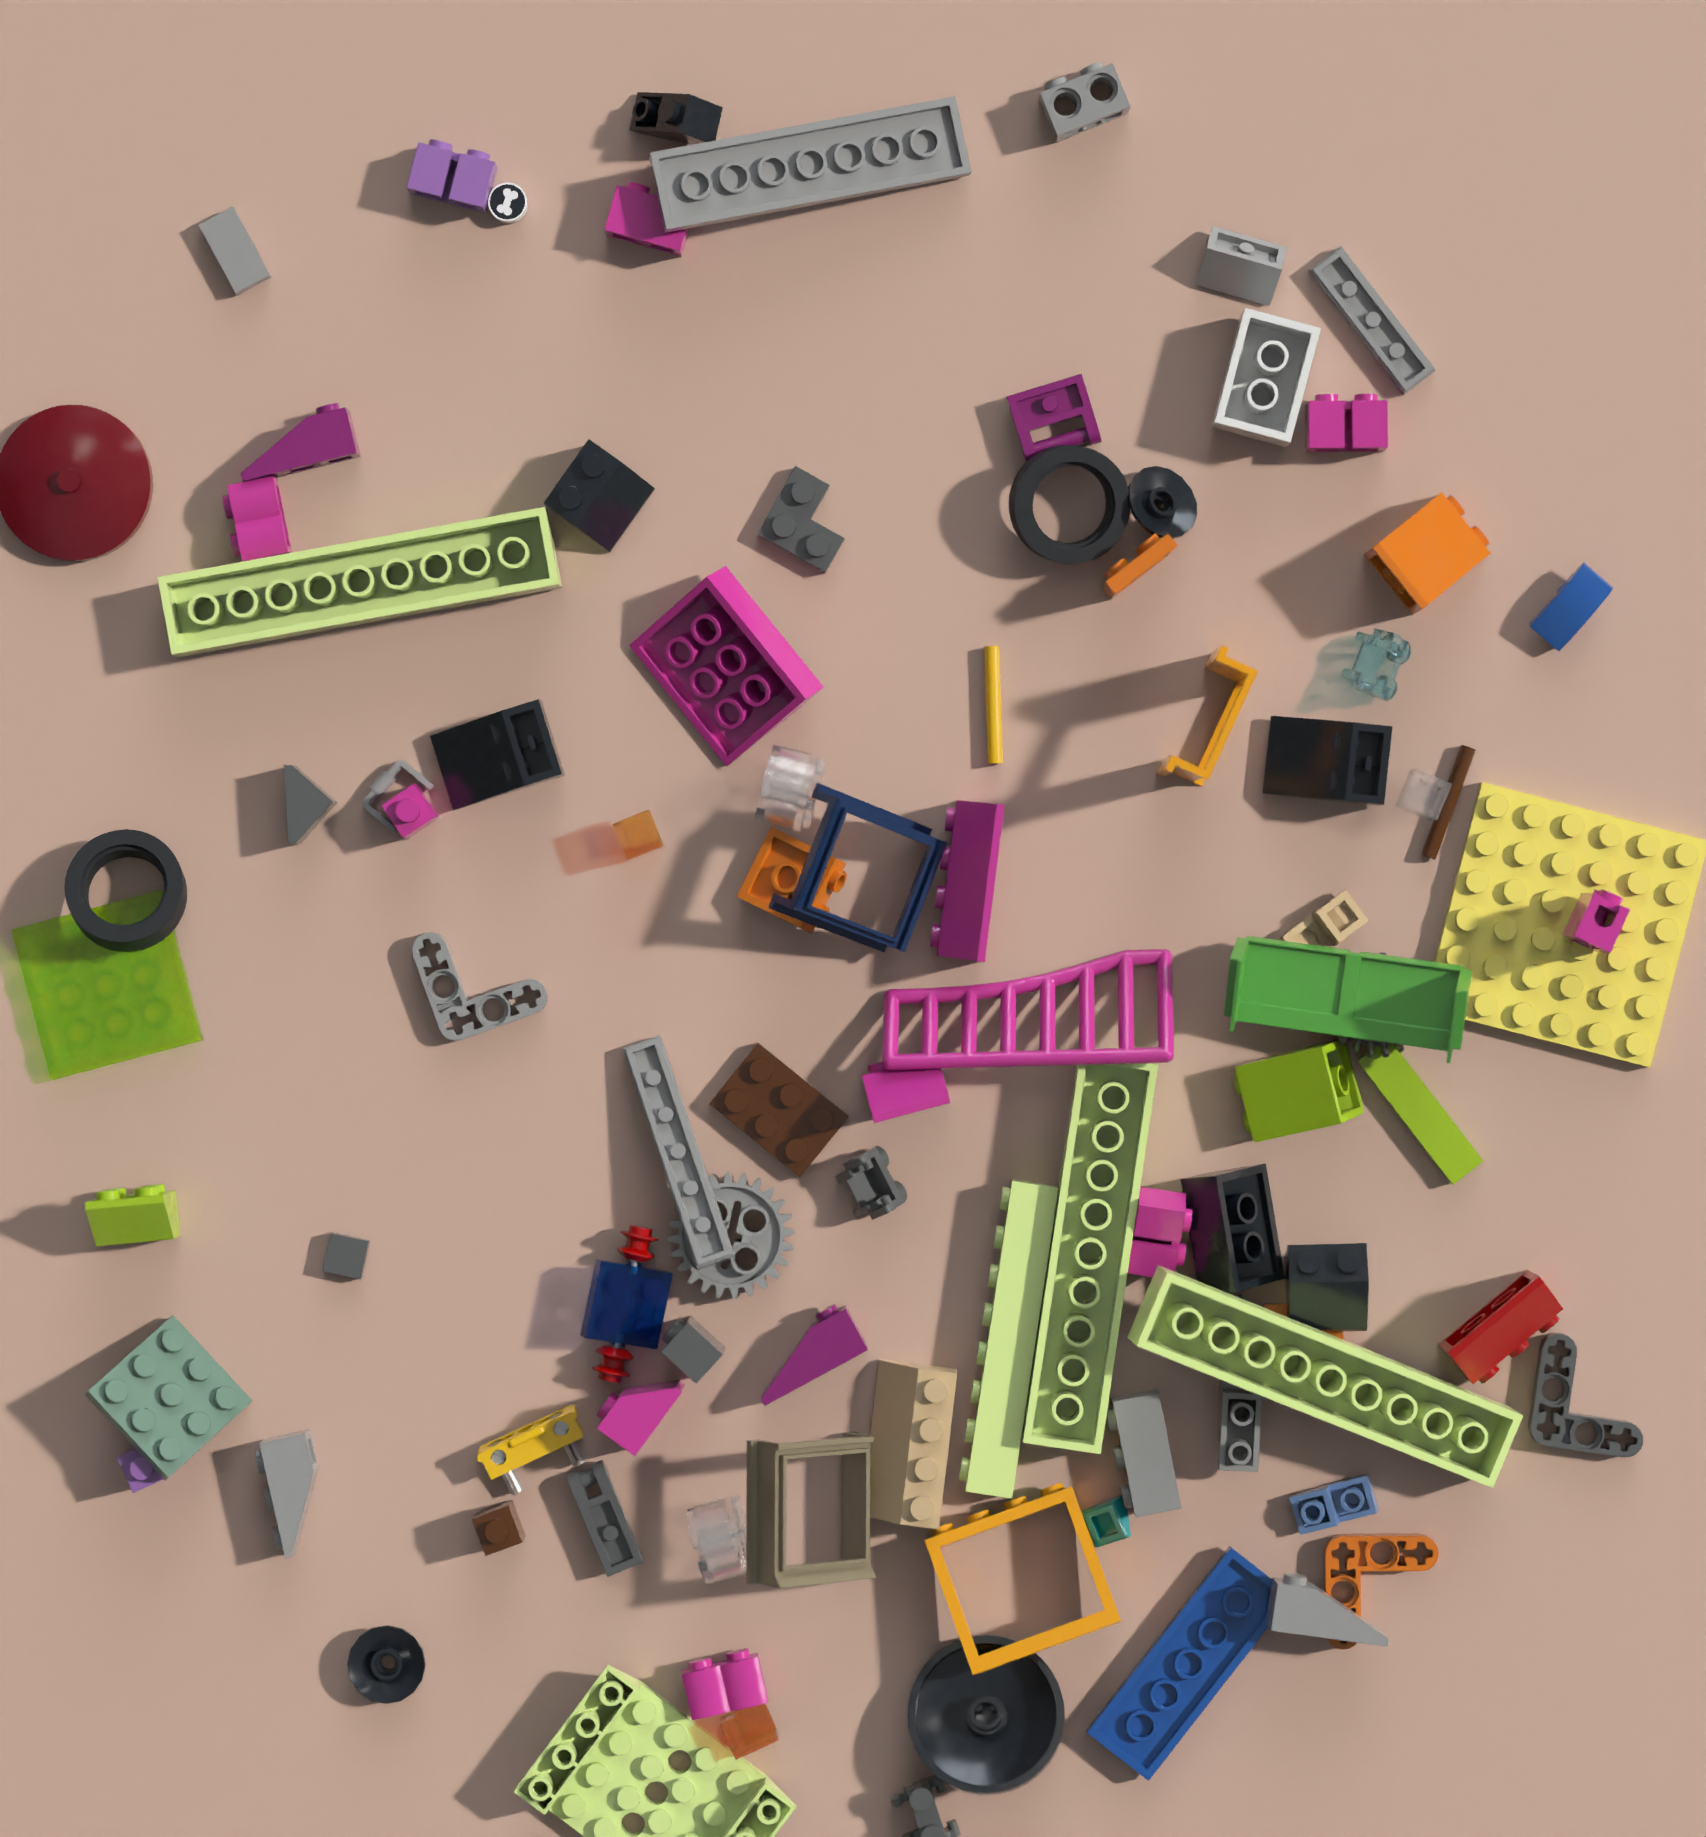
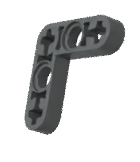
[1528,1332,1643,1457]

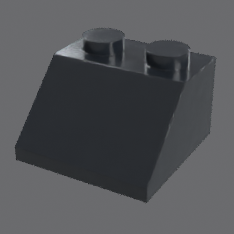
[544,439,655,552]
[1284,1243,1369,1332]

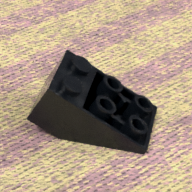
[430,699,565,811]
[1262,716,1393,806]

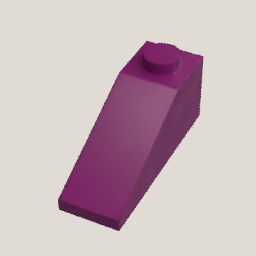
[240,403,361,482]
[761,1304,868,1406]

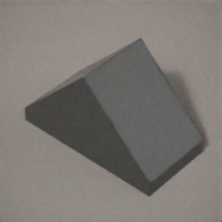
[284,765,338,844]

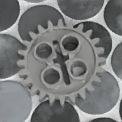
[668,1171,795,1299]

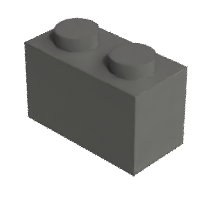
[661,1316,725,1384]

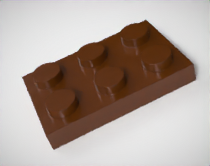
[709,1043,849,1177]

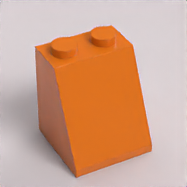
[1364,492,1491,615]

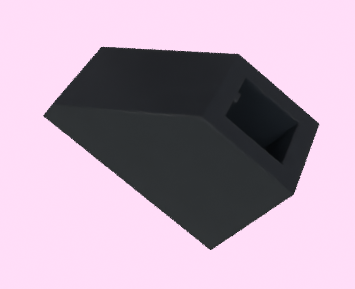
[629,92,723,145]

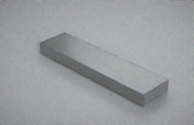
[1309,246,1436,395]

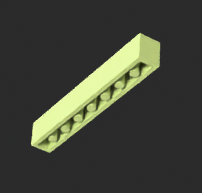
[958,1179,1059,1499]

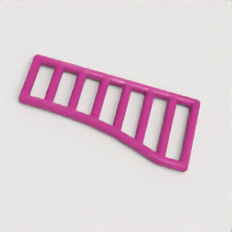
[882,949,1174,1070]

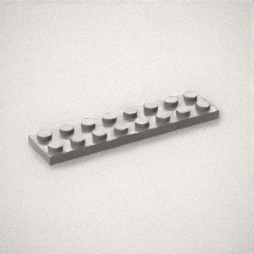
[649,96,972,233]

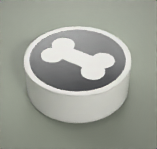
[488,182,528,224]

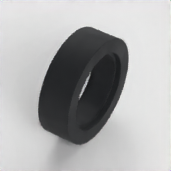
[1009,445,1130,564]
[64,829,187,952]

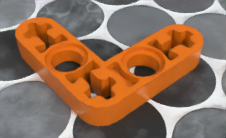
[1323,1533,1439,1650]

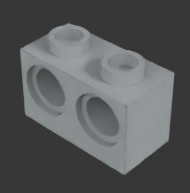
[1039,62,1131,143]

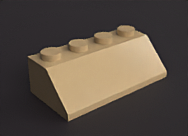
[870,1359,957,1529]

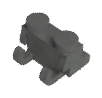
[835,1146,907,1220]
[890,1775,961,1837]

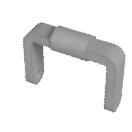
[363,760,434,833]

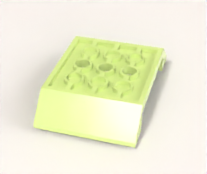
[513,1665,796,1837]

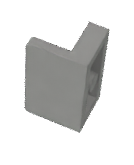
[1196,226,1287,305]

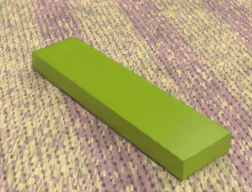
[1356,1044,1484,1185]

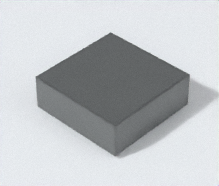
[322,1232,370,1279]

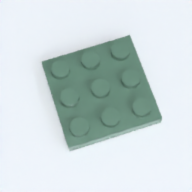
[85,1315,252,1481]

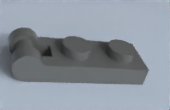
[566,1460,644,1577]

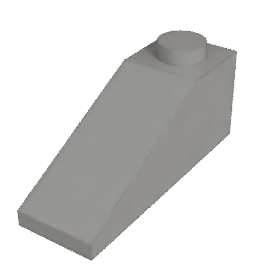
[1266,1573,1389,1647]

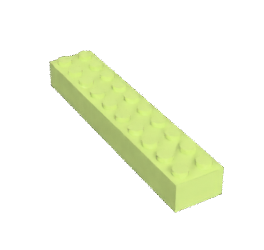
[157,507,562,657]
[1021,1063,1158,1454]
[1127,1265,1523,1488]

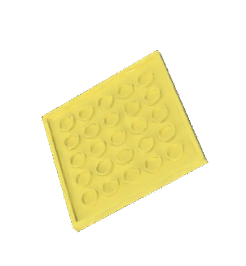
[1434,782,1706,1068]

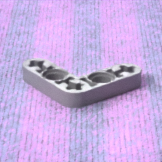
[412,932,548,1041]

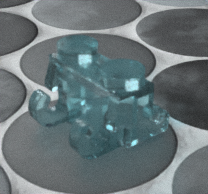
[1341,628,1411,701]

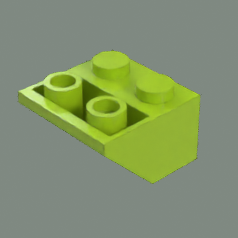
[85,1184,180,1246]

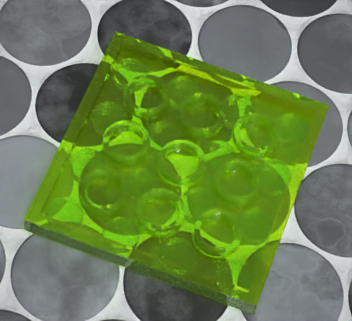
[11,890,204,1081]

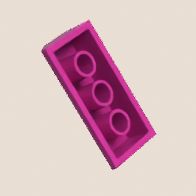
[930,800,1005,962]

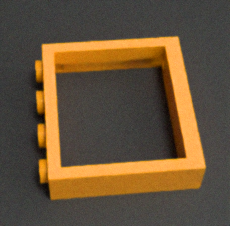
[924,1483,1121,1675]

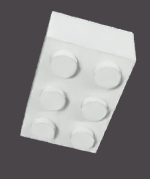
[1211,308,1321,447]

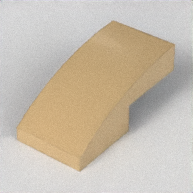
[1278,889,1369,947]

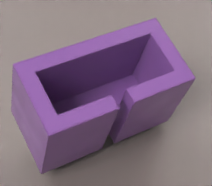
[407,139,498,213]

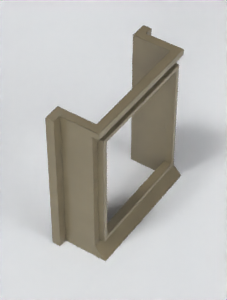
[746,1432,876,1588]

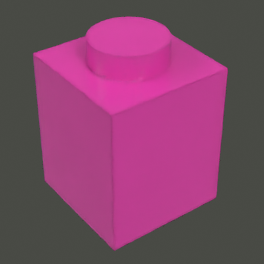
[381,784,440,839]

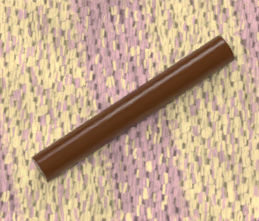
[1421,745,1476,860]

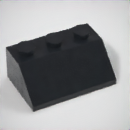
[1180,1164,1285,1293]

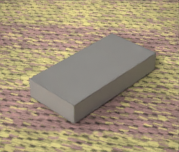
[199,206,271,295]

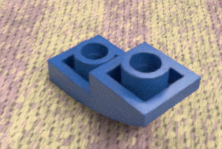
[1530,562,1613,651]

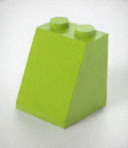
[1234,1039,1365,1143]

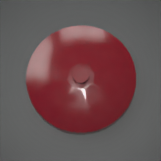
[0,404,153,562]

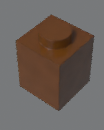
[472,1500,526,1556]

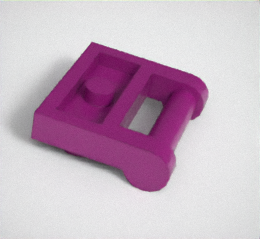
[1006,374,1102,462]

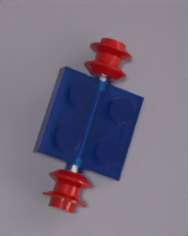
[580,1224,673,1383]

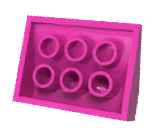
[629,566,824,766]

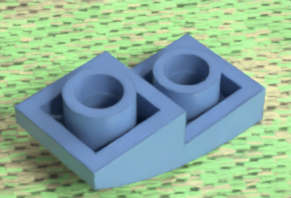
[1289,1473,1379,1535]

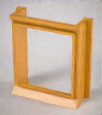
[1156,645,1258,786]

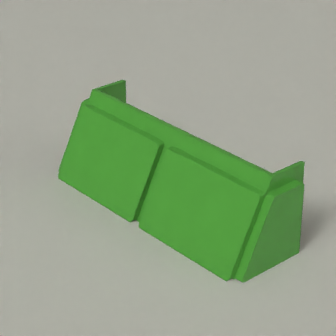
[1224,936,1472,1063]

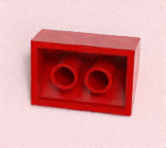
[1438,1270,1563,1384]

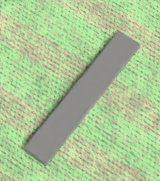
[623,1035,735,1270]

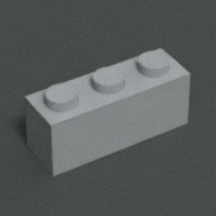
[1107,1389,1182,1517]

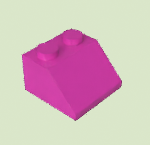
[862,1051,951,1123]
[596,1380,685,1456]

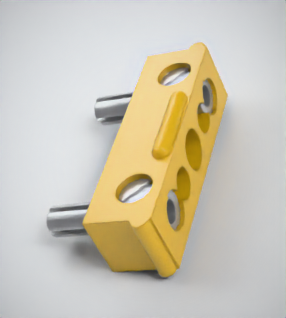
[477,1405,585,1495]

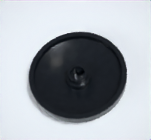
[907,1635,1065,1795]

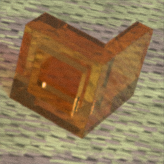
[613,809,666,861]
[720,1703,779,1760]

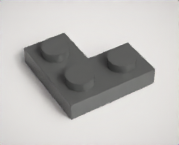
[757,466,845,573]

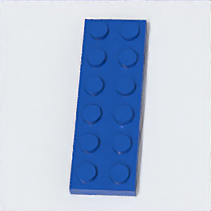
[1086,1546,1272,1781]

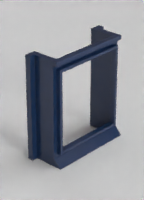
[768,783,947,952]

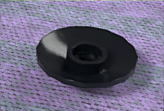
[1128,466,1197,539]
[347,1625,426,1704]

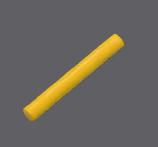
[984,646,1003,764]

